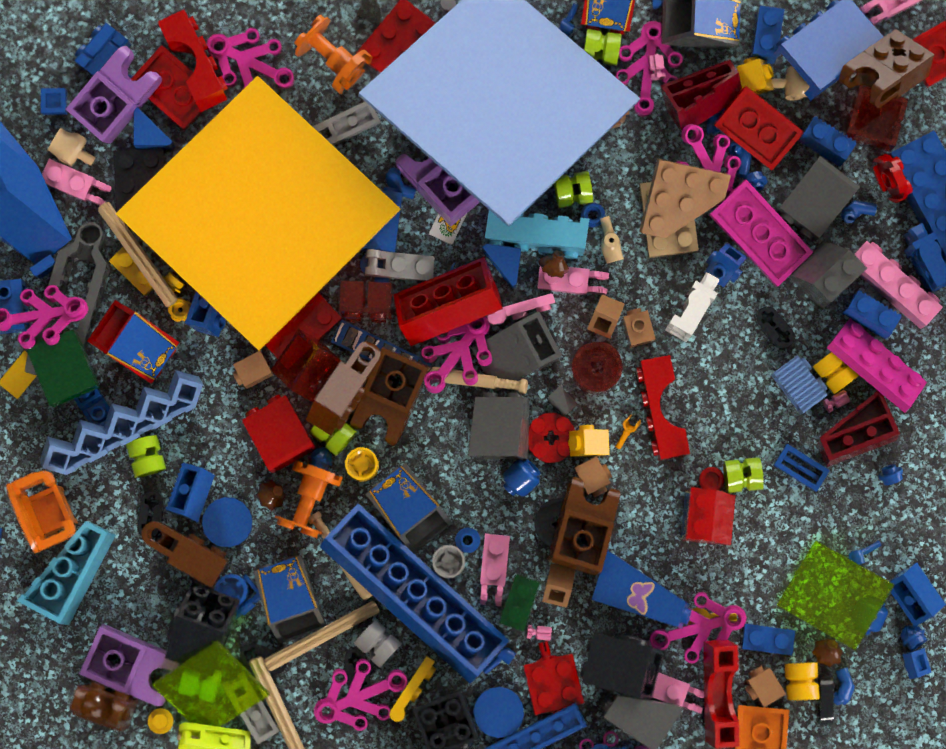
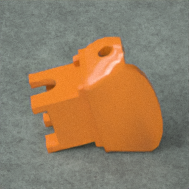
[6,471,78,553]

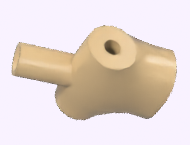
[771,66,810,101]
[48,128,96,167]
[600,216,624,264]

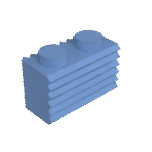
[771,355,828,415]

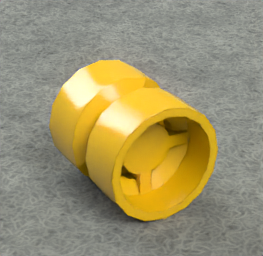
[812,352,859,394]
[345,447,379,482]
[785,662,820,700]

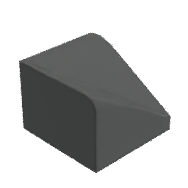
[548,384,577,416]

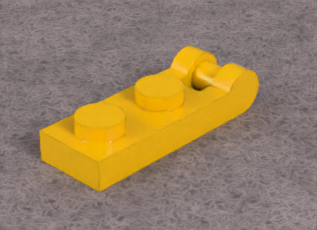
[390,656,437,722]

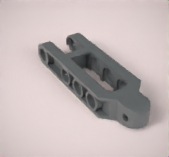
[25,222,111,375]

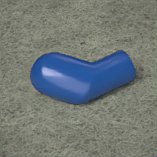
[728,142,752,178]
[385,168,416,199]
[841,200,877,223]
[834,667,854,705]

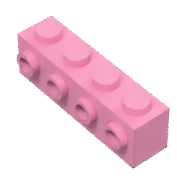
[854,241,943,329]

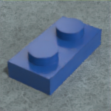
[741,624,796,656]

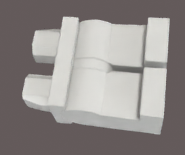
[665,272,719,343]

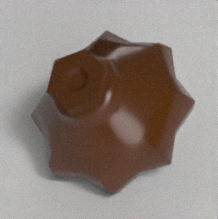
[539,250,569,278]
[256,480,286,511]
[812,637,843,667]

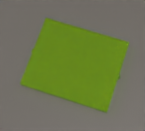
[777,540,895,651]
[152,641,270,727]

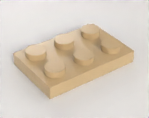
[639,182,699,258]

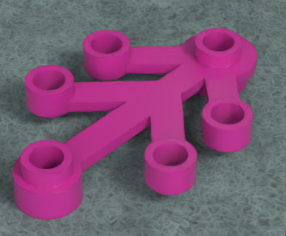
[615,21,683,117]
[207,28,294,89]
[676,124,741,207]
[0,285,88,349]
[421,316,492,393]
[650,592,746,664]
[314,658,407,731]

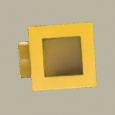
[736,57,774,95]
[569,425,609,457]

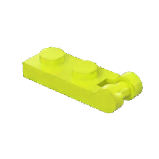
[178,722,251,749]

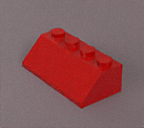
[393,257,503,346]

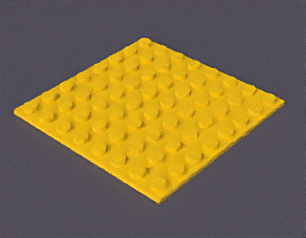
[116,76,401,351]

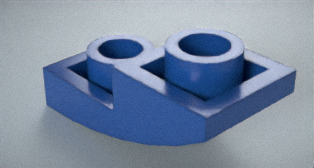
[74,388,110,426]

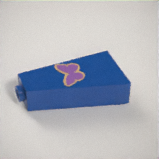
[592,552,691,628]

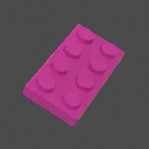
[709,180,813,287]
[827,318,927,413]

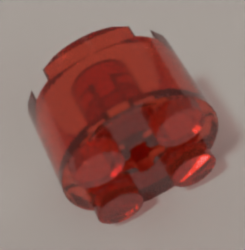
[571,342,623,395]

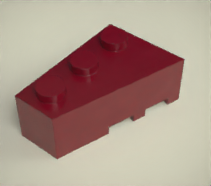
[661,59,742,133]
[817,390,900,467]

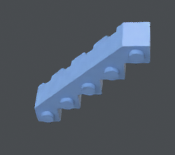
[40,370,203,475]

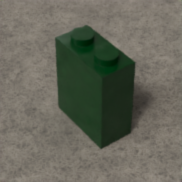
[26,328,101,407]
[499,574,540,632]

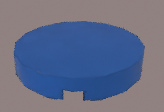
[202,497,253,548]
[474,687,524,738]

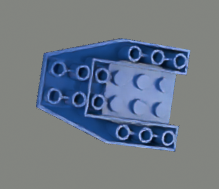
[0,122,72,264]

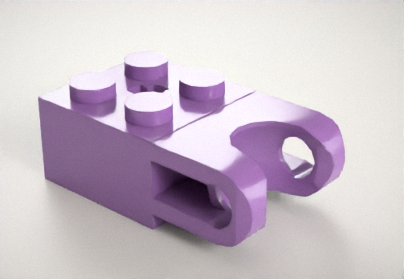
[66,46,162,144]
[395,154,480,227]
[79,624,181,706]

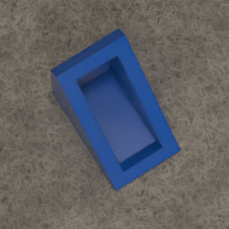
[134,107,176,150]
[482,244,521,290]

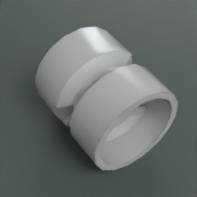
[432,545,465,578]
[354,620,402,668]

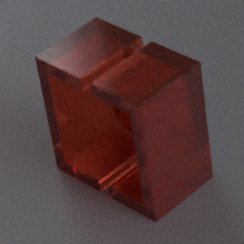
[844,85,909,152]
[339,281,393,323]
[271,329,341,402]

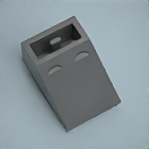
[471,311,562,393]

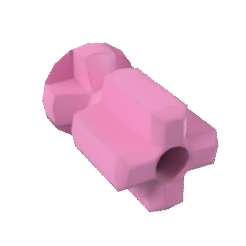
[648,54,665,80]
[823,390,850,413]
[527,625,552,641]

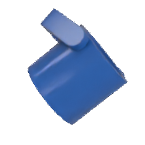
[214,574,261,620]

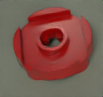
[873,154,913,203]
[529,413,575,463]

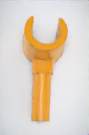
[615,414,641,449]

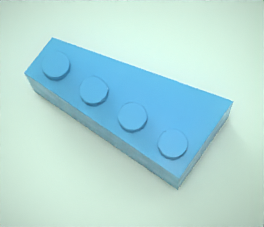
[485,210,589,259]
[17,521,116,625]

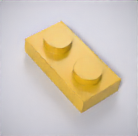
[109,247,153,297]

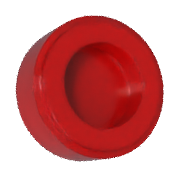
[698,467,724,490]

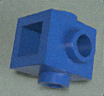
[704,242,747,288]

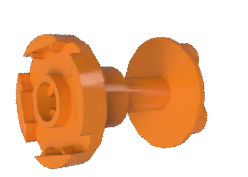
[294,15,373,94]
[274,460,343,538]

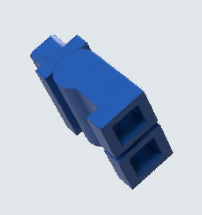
[903,223,946,293]

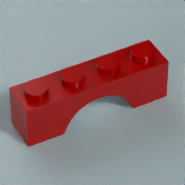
[158,9,228,112]
[636,355,690,461]
[703,640,740,749]

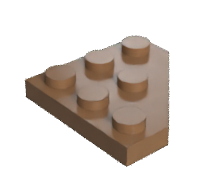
[639,159,731,238]

